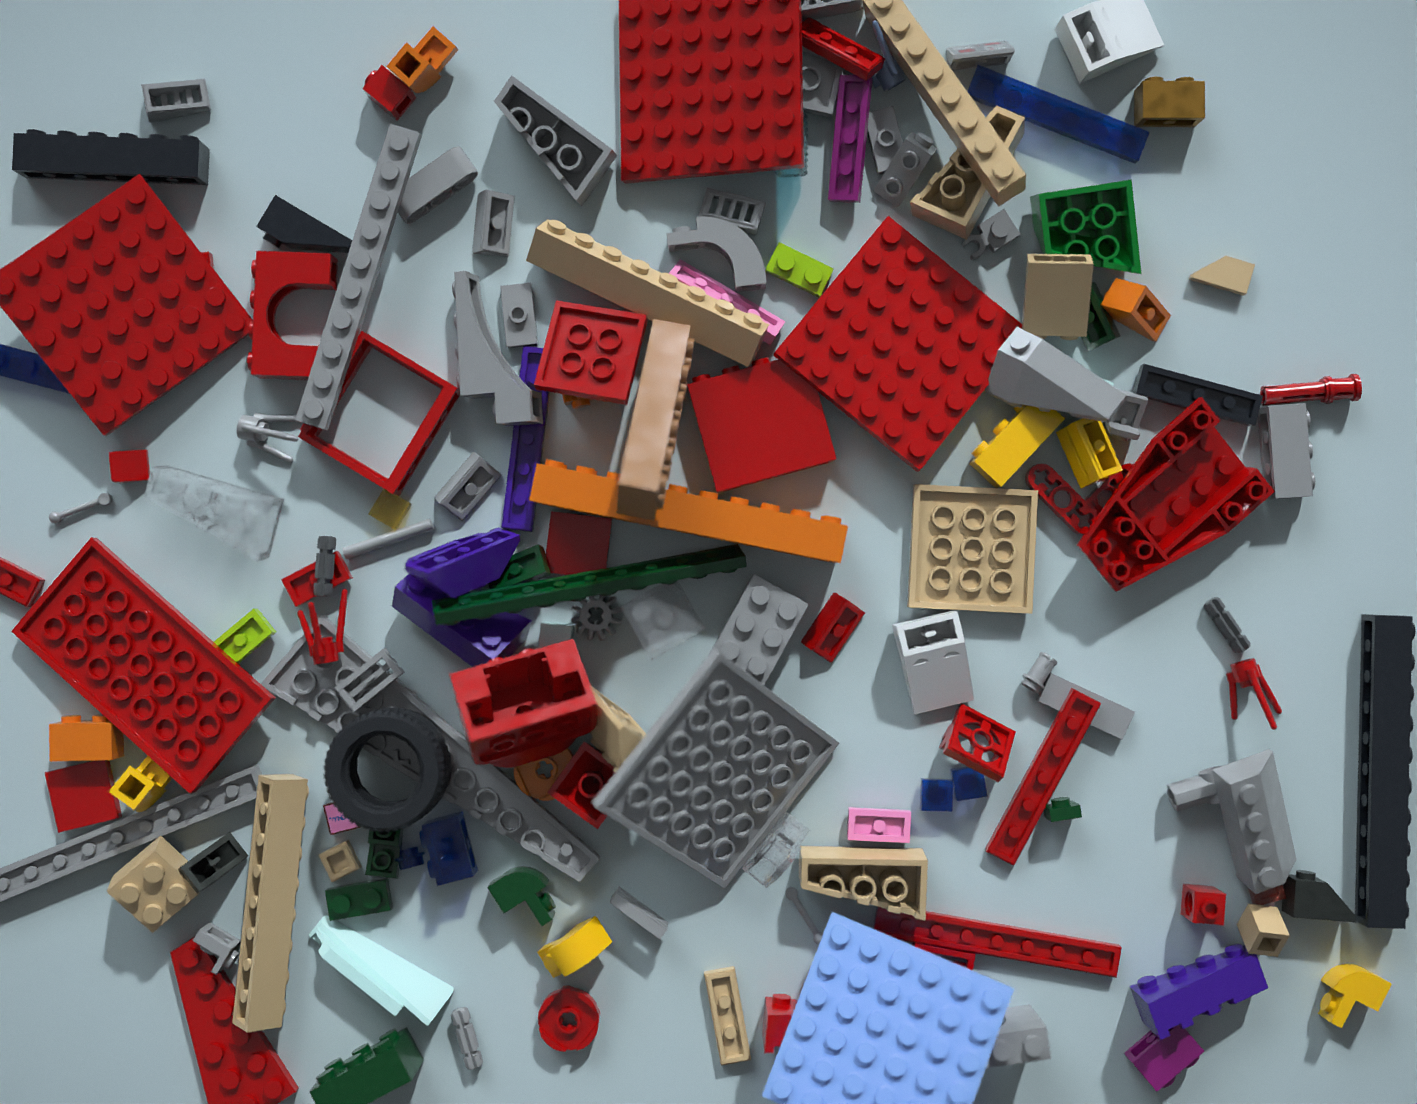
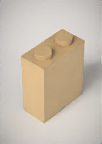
[1022,254,1093,340]

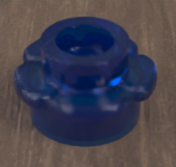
[395,846,425,870]

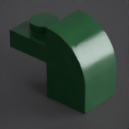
[487,866,556,926]

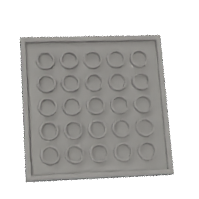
[592,648,839,888]

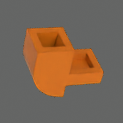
[386,26,458,93]

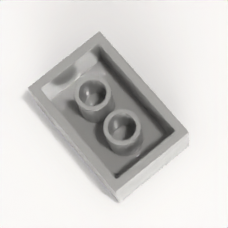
[709,574,809,685]

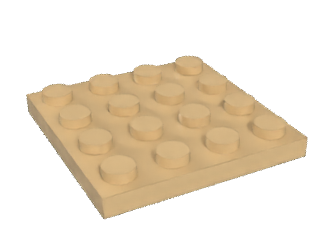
[907,484,1038,614]

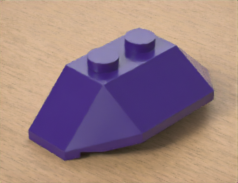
[405,527,520,598]

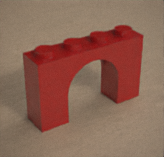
[247,251,338,380]

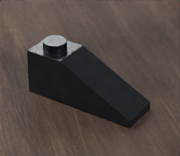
[256,195,352,253]

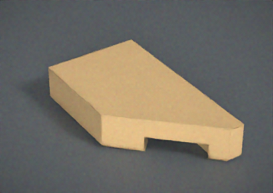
[1189,256,1255,296]

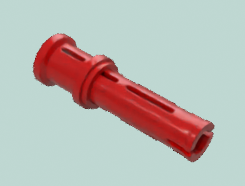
[1260,374,1362,406]

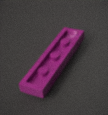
[828,75,873,203]

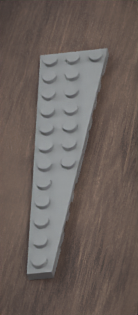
[261,615,601,882]

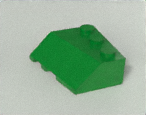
[1030,179,1142,274]

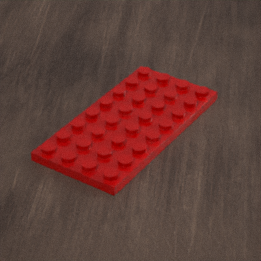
[11,537,276,794]

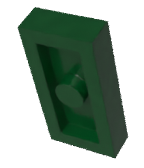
[488,544,551,589]
[325,878,393,921]

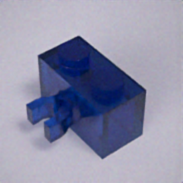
[419,811,478,886]

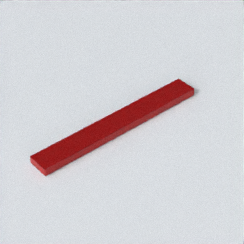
[873,906,1122,978]

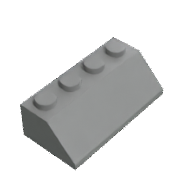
[1212,749,1296,894]

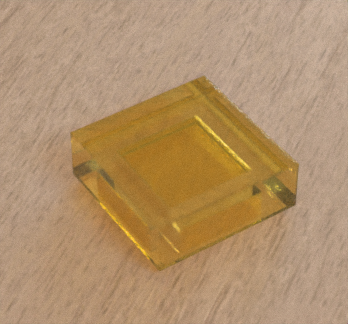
[368,488,412,530]

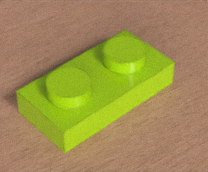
[765,242,834,298]
[214,608,276,664]

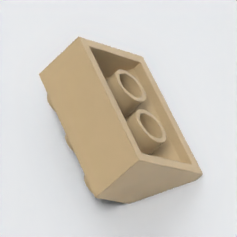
[589,685,647,773]

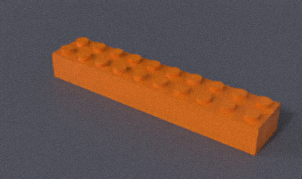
[529,459,848,563]

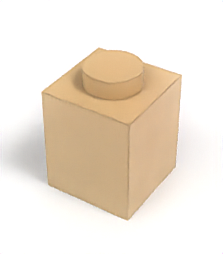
[1237,904,1290,957]

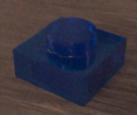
[950,767,988,801]
[920,778,953,812]

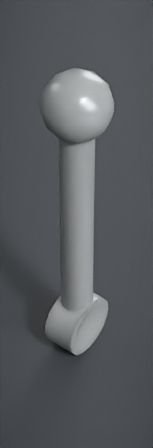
[49,493,112,524]
[785,887,823,944]

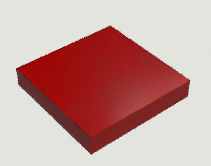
[546,511,613,575]
[45,760,123,833]

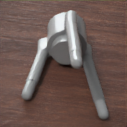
[236,413,298,463]

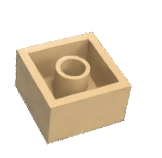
[106,835,199,933]

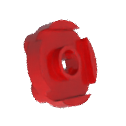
[538,985,600,1052]

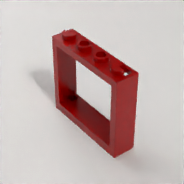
[298,331,460,496]

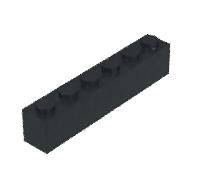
[12,129,210,185]

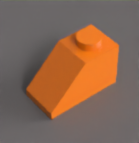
[1100,278,1171,342]

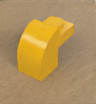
[109,756,172,812]
[537,916,613,978]
[1318,964,1392,1028]

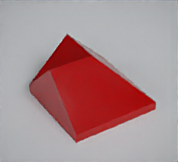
[547,741,615,830]

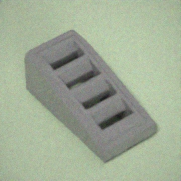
[141,79,211,122]
[698,188,766,236]

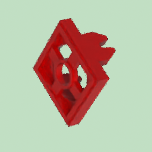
[939,703,1016,783]

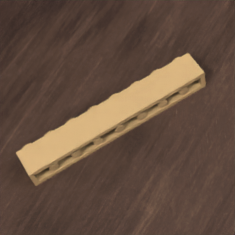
[863,0,1026,207]
[526,219,770,367]
[232,774,309,1032]

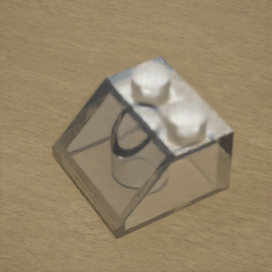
[620,581,705,661]

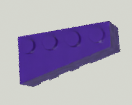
[392,574,532,667]
[1130,944,1268,1040]

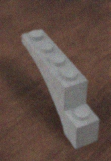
[452,271,543,426]

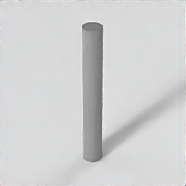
[343,519,434,559]

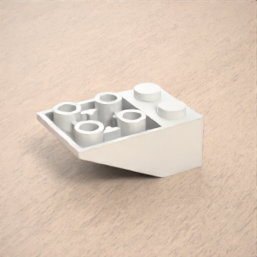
[1055,0,1164,84]
[892,610,974,715]

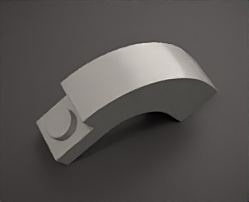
[667,217,767,292]

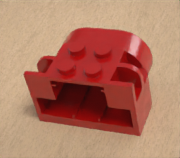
[449,639,597,768]

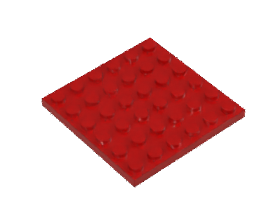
[619,0,804,184]
[0,174,253,436]
[773,216,1023,473]

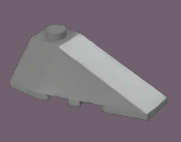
[985,327,1127,422]

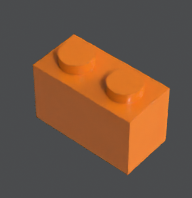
[49,715,124,762]

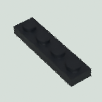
[1133,364,1263,427]

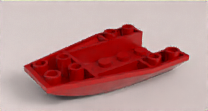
[1077,397,1275,592]

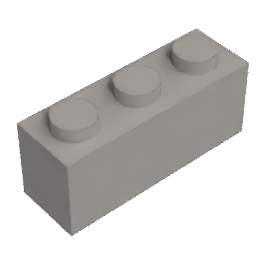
[1258,403,1315,500]

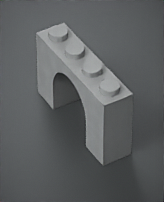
[985,1004,1051,1069]

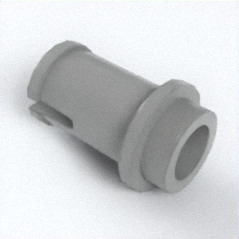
[1021,652,1058,693]

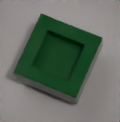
[1043,797,1082,822]

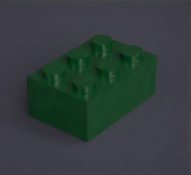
[309,1027,424,1104]

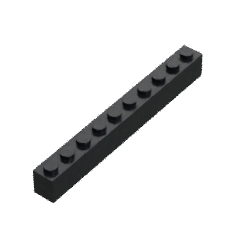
[1355,614,1416,929]

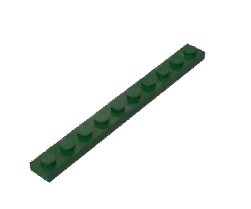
[431,544,747,626]

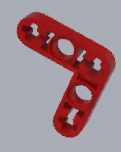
[1025,463,1134,535]

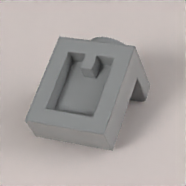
[193,922,241,975]

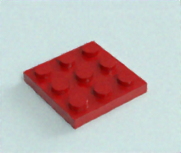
[534,300,648,405]

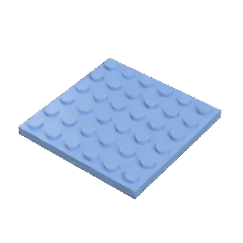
[762,912,1014,1104]

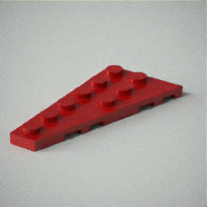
[170,936,299,1104]

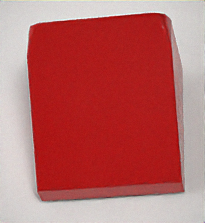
[109,450,151,484]

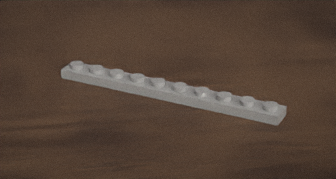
[295,124,422,431]
[0,764,262,902]

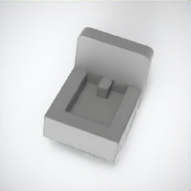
[1104,389,1149,441]

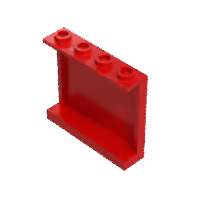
[687,357,837,494]

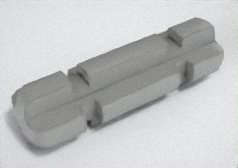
[451,1007,483,1070]

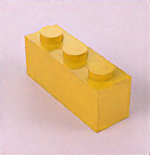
[969,405,1065,488]

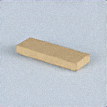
[704,966,751,1066]

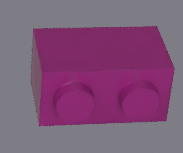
[1124,1025,1204,1092]

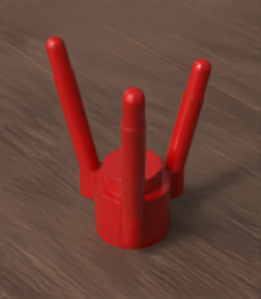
[297,589,348,664]
[1226,658,1282,730]

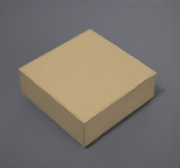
[319,839,362,882]

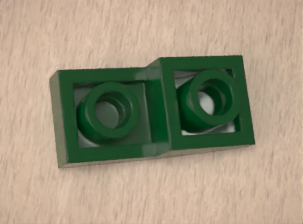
[365,829,403,879]

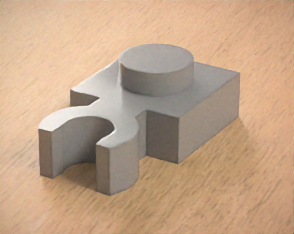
[962,209,1020,260]

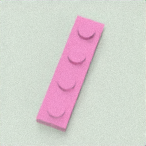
[669,259,785,345]

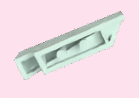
[309,915,454,1026]

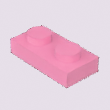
[847,807,911,843]

